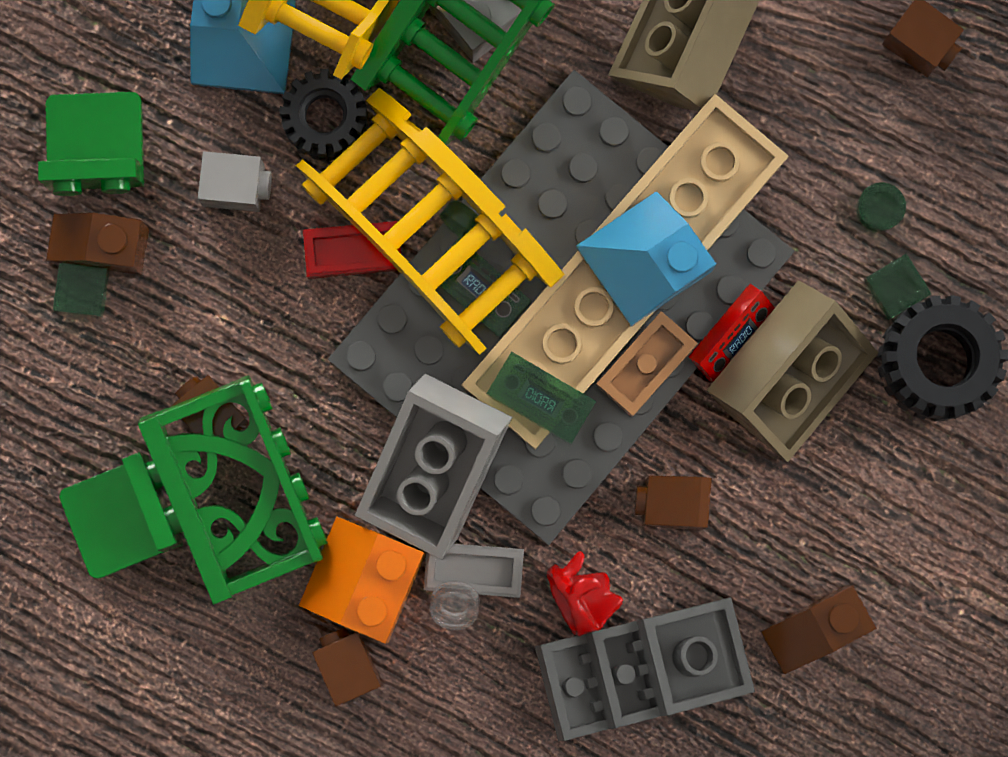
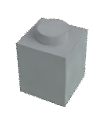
[198,151,272,212]

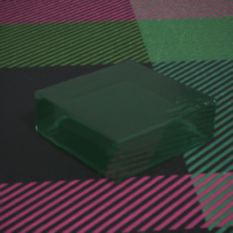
[864,253,932,320]
[53,263,109,318]

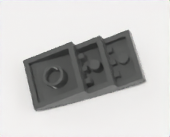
[535,597,755,741]

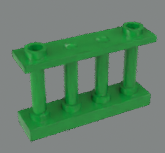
[350,0,555,145]

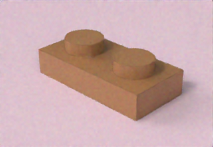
[596,311,698,417]

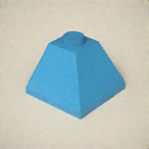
[190,0,296,94]
[576,191,716,327]

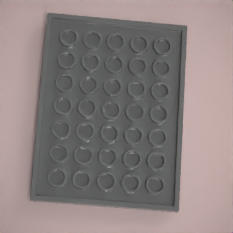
[328,70,794,546]

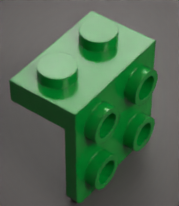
[38,92,144,196]
[59,452,183,579]

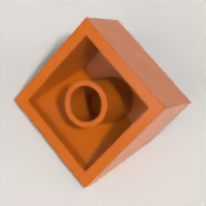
[299,516,425,644]

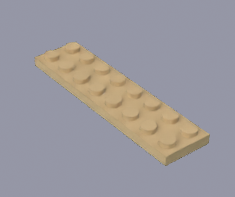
[461,94,789,450]

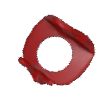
[547,551,623,636]

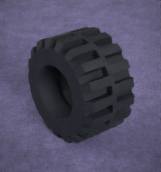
[877,295,1008,421]

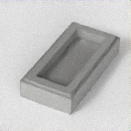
[424,544,524,598]

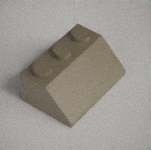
[608,0,760,112]
[706,280,878,462]

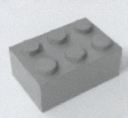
[354,374,512,560]

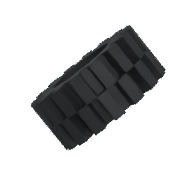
[280,69,368,161]

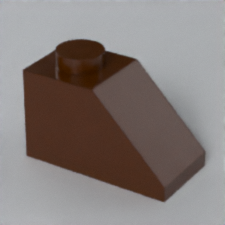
[46,213,149,275]
[634,476,712,531]
[760,585,877,675]

